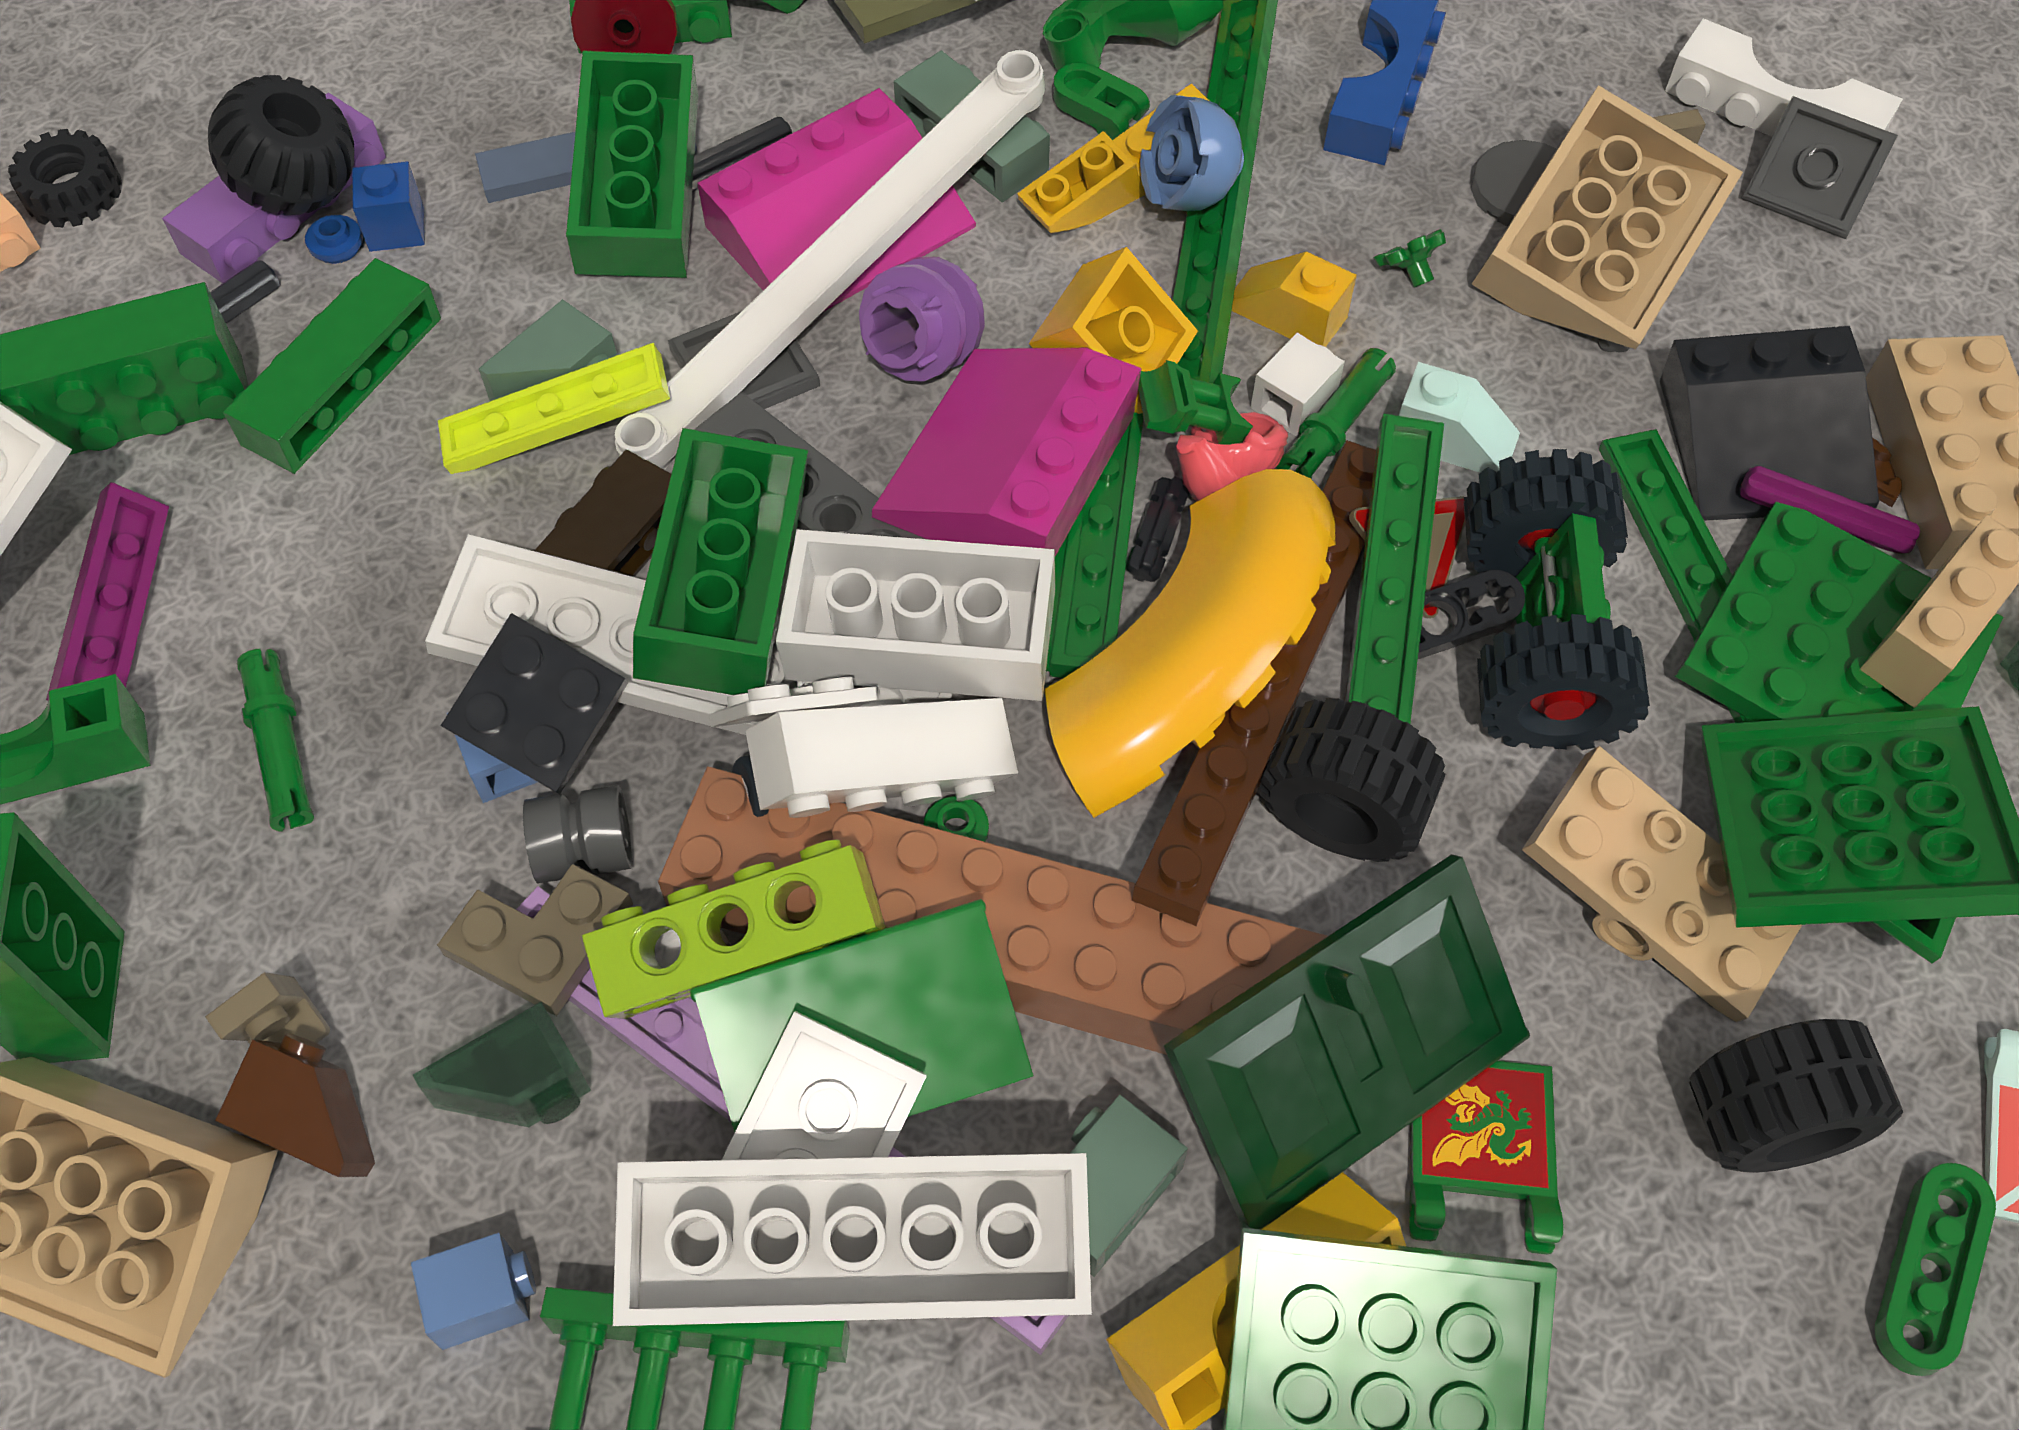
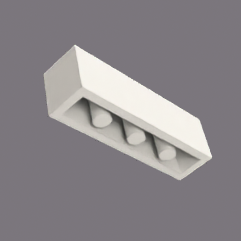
[745,698,1018,818]

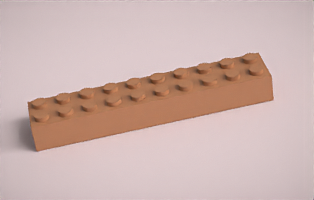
[658,766,1327,1055]

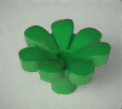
[1373,229,1446,288]

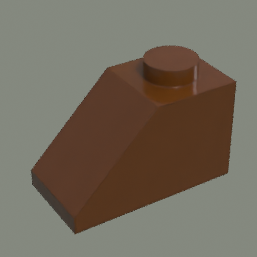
[215,1033,375,1177]

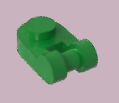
[1053,63,1150,140]

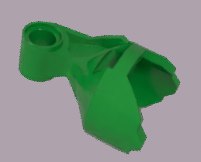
[1043,0,1224,71]

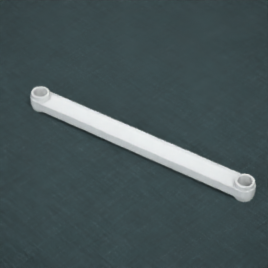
[615,50,1045,470]

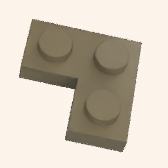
[437,864,633,1017]

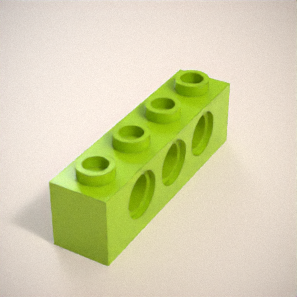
[582,839,886,1019]

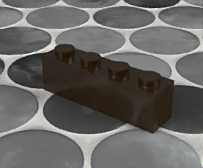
[531,449,671,577]

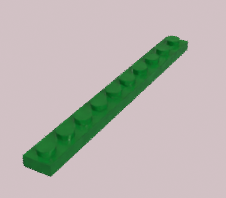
[1173,0,1278,383]

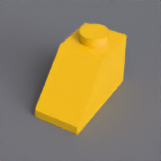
[1232,251,1357,347]

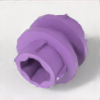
[859,257,985,381]

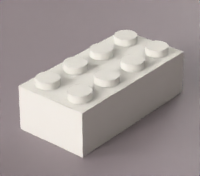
[776,529,1055,701]

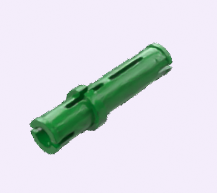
[1276,348,1396,479]
[237,649,314,832]

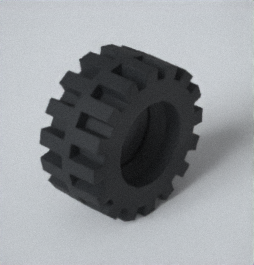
[8,129,122,228]

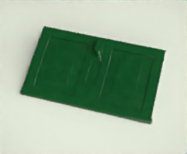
[1163,854,1530,1231]

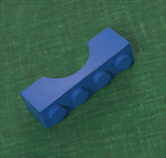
[1323,0,1446,165]

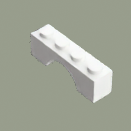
[1665,18,1903,136]

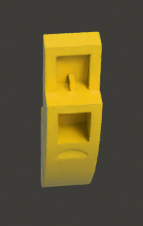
[1017,83,1209,233]

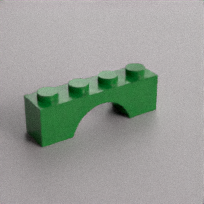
[0,674,151,805]

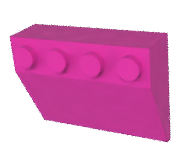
[697,88,976,312]
[872,348,1142,556]

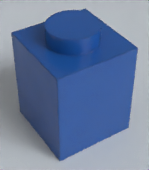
[352,161,425,252]

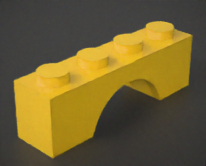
[1106,1172,1406,1430]

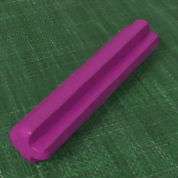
[1740,466,1920,554]

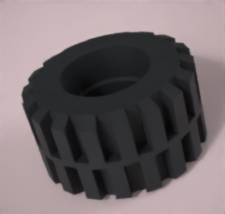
[1259,698,1446,862]
[1689,1019,1903,1173]

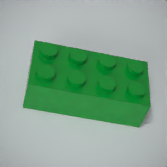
[566,51,698,278]
[0,282,248,455]
[633,428,808,695]
[0,812,125,1063]

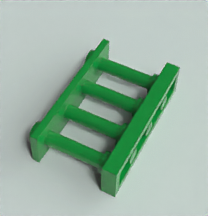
[540,1287,850,1430]

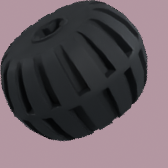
[208,75,354,215]

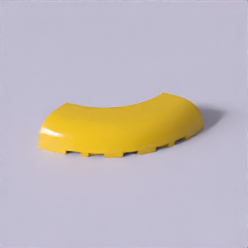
[1045,469,1335,818]

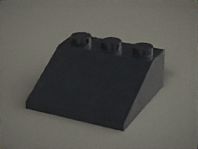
[1659,326,1879,521]

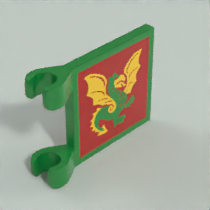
[1409,1061,1563,1255]

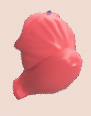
[1176,412,1288,501]

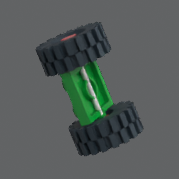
[1464,449,1650,750]

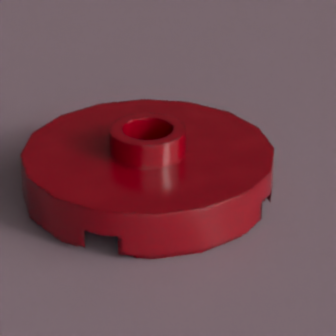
[571,0,678,54]

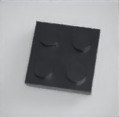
[441,613,628,794]

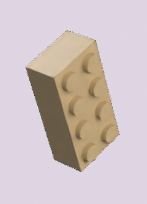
[1866,335,2019,570]

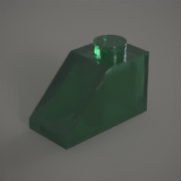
[413,1002,591,1128]

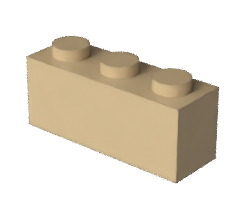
[1860,515,2019,708]

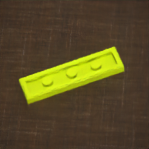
[438,343,670,474]

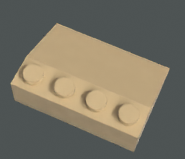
[1472,85,1743,349]
[0,1057,278,1378]

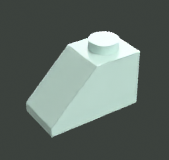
[1399,362,1520,473]

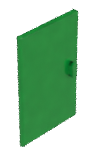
[690,899,1034,1133]

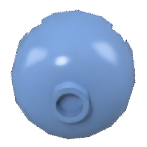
[1140,95,1244,211]

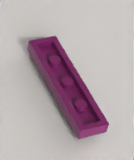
[46,482,169,700]

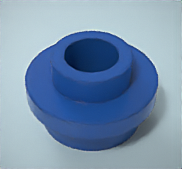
[305,215,363,264]

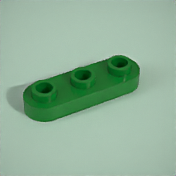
[1875,1163,1996,1376]

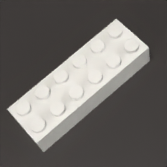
[613,1153,1092,1326]

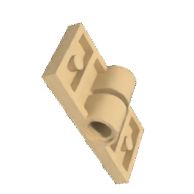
[1522,746,1802,1022]

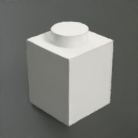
[1251,333,1345,437]

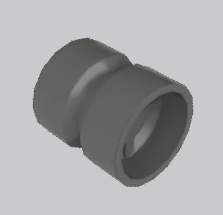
[523,785,633,884]

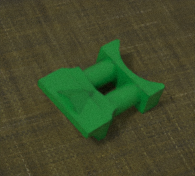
[1138,360,1253,445]

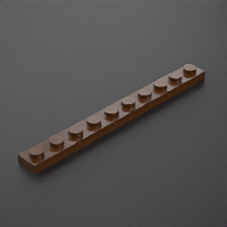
[1132,440,1376,926]

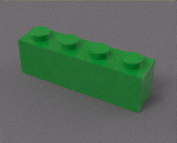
[223,258,441,474]

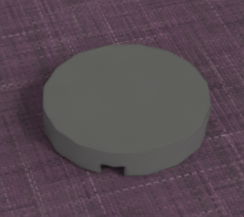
[1471,140,1556,227]

